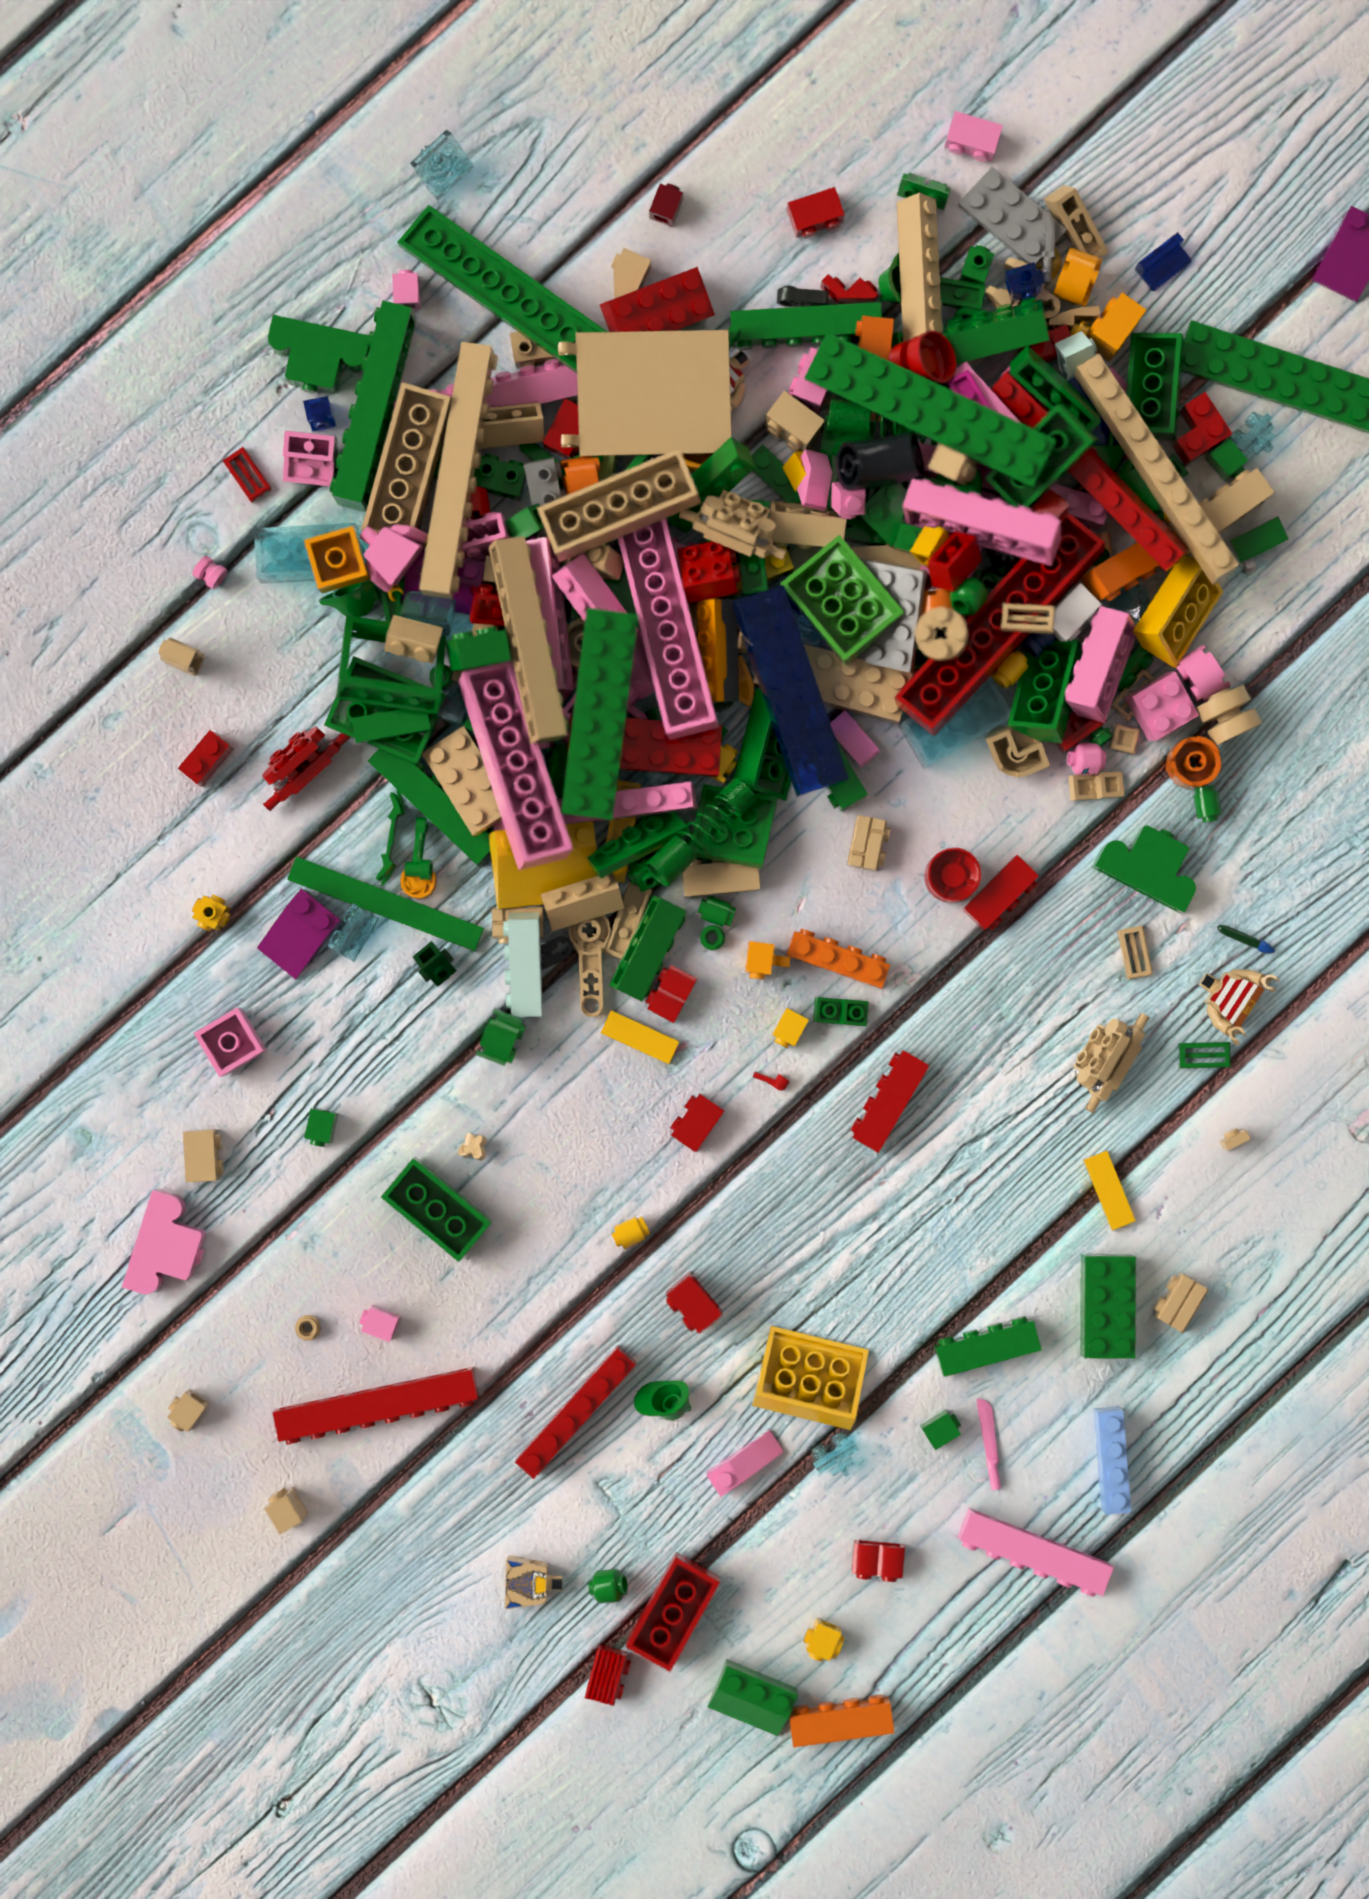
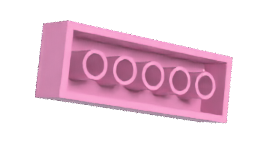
[902,479,1061,566]

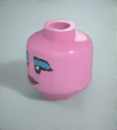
[1067,743,1106,776]

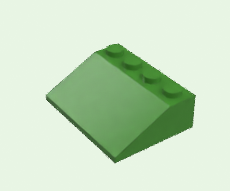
[780,535,904,666]

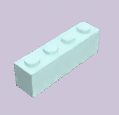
[503,912,543,1017]

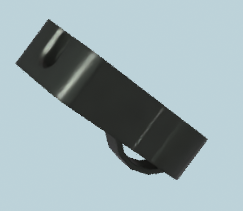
[776,286,829,307]

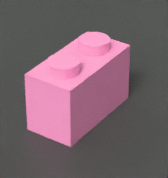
[944,111,1003,162]

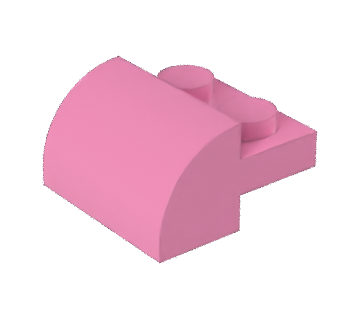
[283,431,338,486]

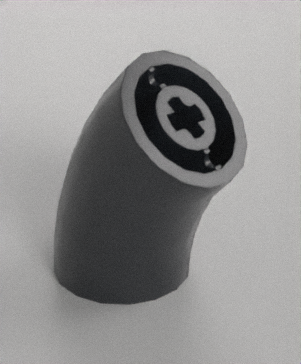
[836,431,925,490]

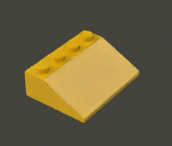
[488,822,596,909]
[752,1326,869,1430]

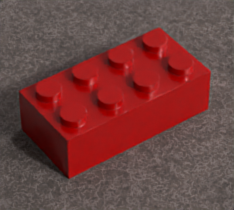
[599,267,715,332]
[626,1552,720,1672]

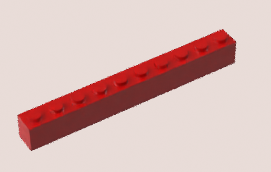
[991,371,1189,571]

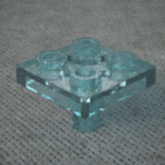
[410,129,474,200]

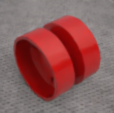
[888,330,956,385]
[924,848,981,903]

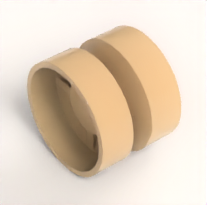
[1195,685,1263,746]

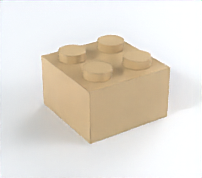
[765,391,825,452]

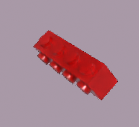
[850,1050,930,1153]

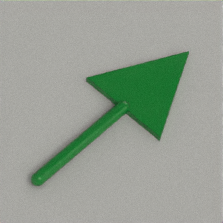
[1093,429,1125,472]

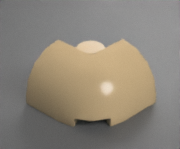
[985,725,1050,778]

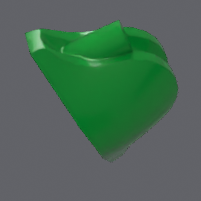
[319,580,381,617]

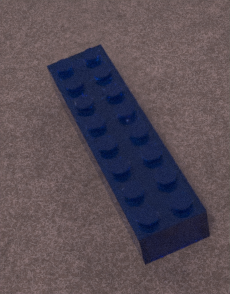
[732,585,849,797]

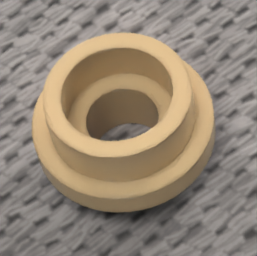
[295,1315,321,1341]

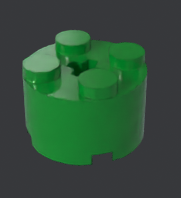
[476,1008,526,1066]

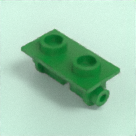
[897,172,951,210]

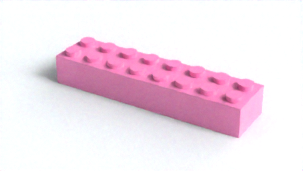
[458,661,573,870]

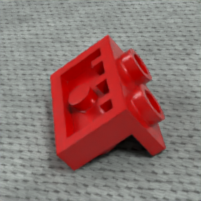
[469,584,505,626]

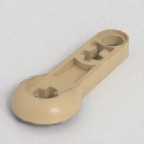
[568,915,611,1017]

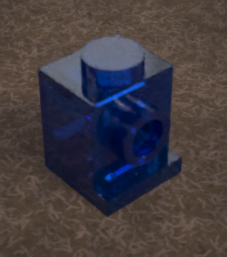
[303,396,336,432]

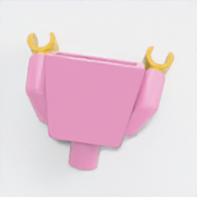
[359,524,428,602]

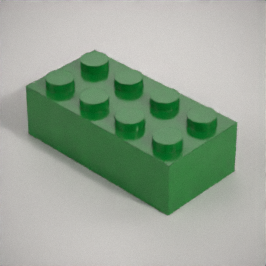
[943,297,1049,364]
[985,403,1098,509]
[381,1157,493,1262]
[1080,1254,1136,1359]

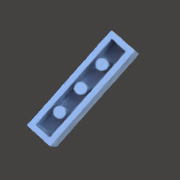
[1094,1407,1131,1515]

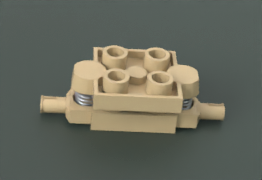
[679,490,787,560]
[1073,1012,1150,1114]

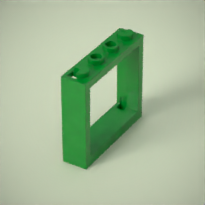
[336,615,447,714]

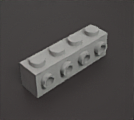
[524,457,566,538]

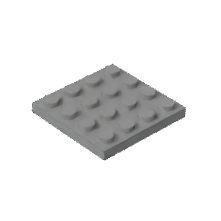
[819,558,927,672]

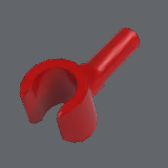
[753,1072,789,1091]

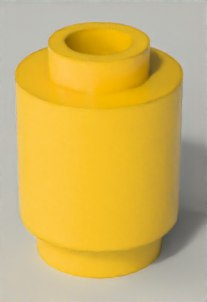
[991,651,1028,689]
[611,1216,650,1250]

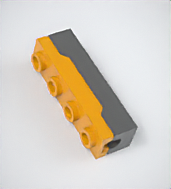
[697,599,739,702]

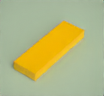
[601,1010,679,1064]
[1083,1150,1136,1230]

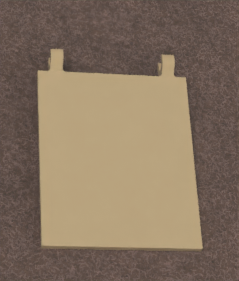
[558,330,731,456]

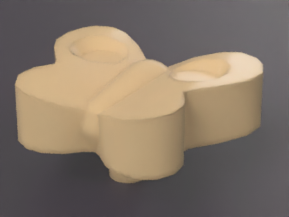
[458,1133,487,1161]

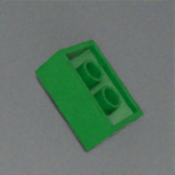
[707,1659,798,1736]

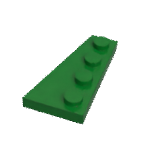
[587,812,688,879]

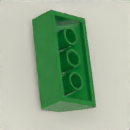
[1126,333,1185,440]
[1007,637,1083,743]
[733,688,811,801]

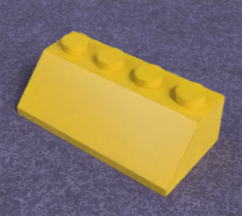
[1133,556,1223,668]

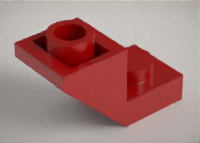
[820,274,878,305]

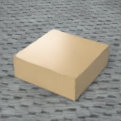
[1109,724,1140,755]

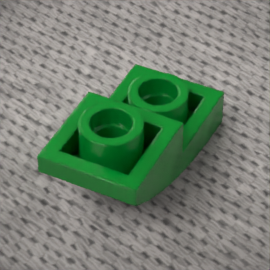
[1230,516,1289,563]
[813,997,869,1026]

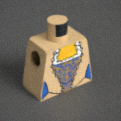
[505,1555,563,1609]

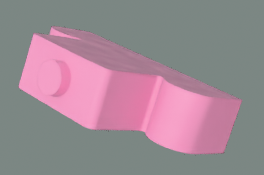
[122,1189,206,1294]

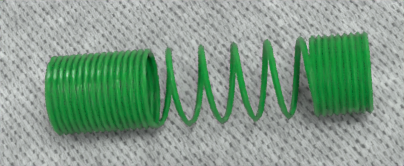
[827,398,939,447]
[646,779,757,886]

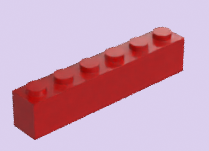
[515,1345,636,1479]

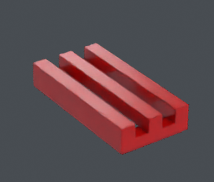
[223,447,272,503]

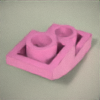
[826,710,880,767]

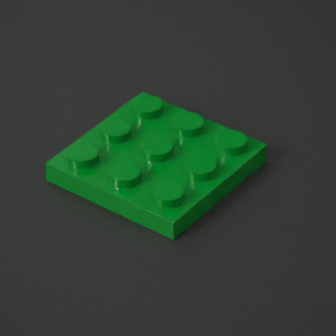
[689,784,778,869]

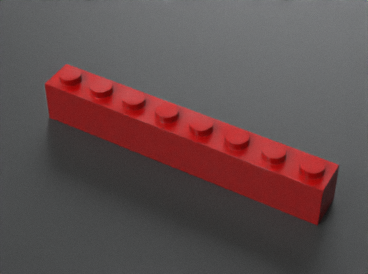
[272,1367,479,1445]

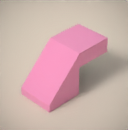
[797,449,833,511]

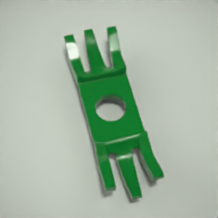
[376,790,405,886]

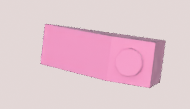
[707,1430,784,1497]

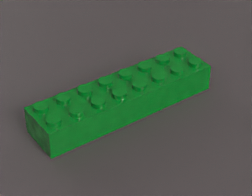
[330,300,417,512]
[561,608,639,820]

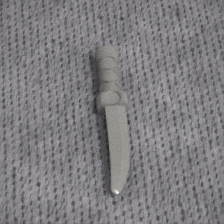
[1041,212,1056,284]

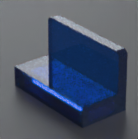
[1135,232,1192,292]

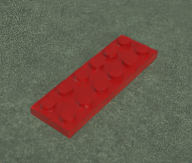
[567,714,722,777]

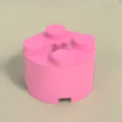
[1175,645,1231,703]

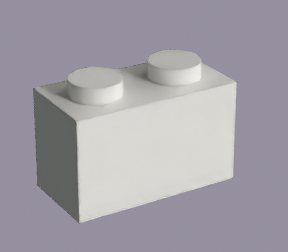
[1042,583,1101,641]

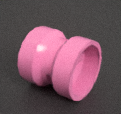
[192,555,228,590]

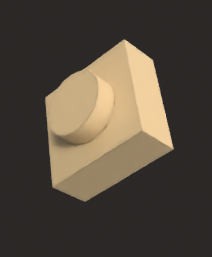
[1219,1128,1251,1151]

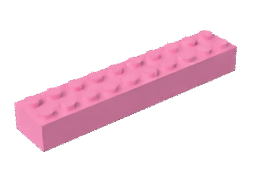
[618,518,719,740]

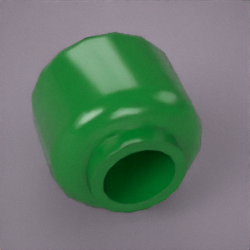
[950,577,988,616]
[589,1569,628,1604]

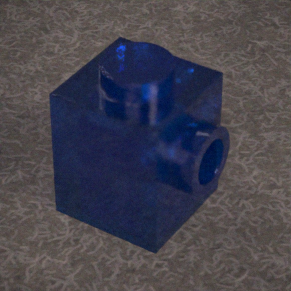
[1004,262,1044,302]

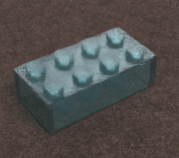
[254,523,359,584]
[899,676,1011,770]

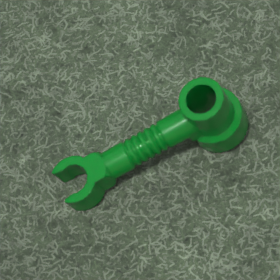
[405,817,433,880]

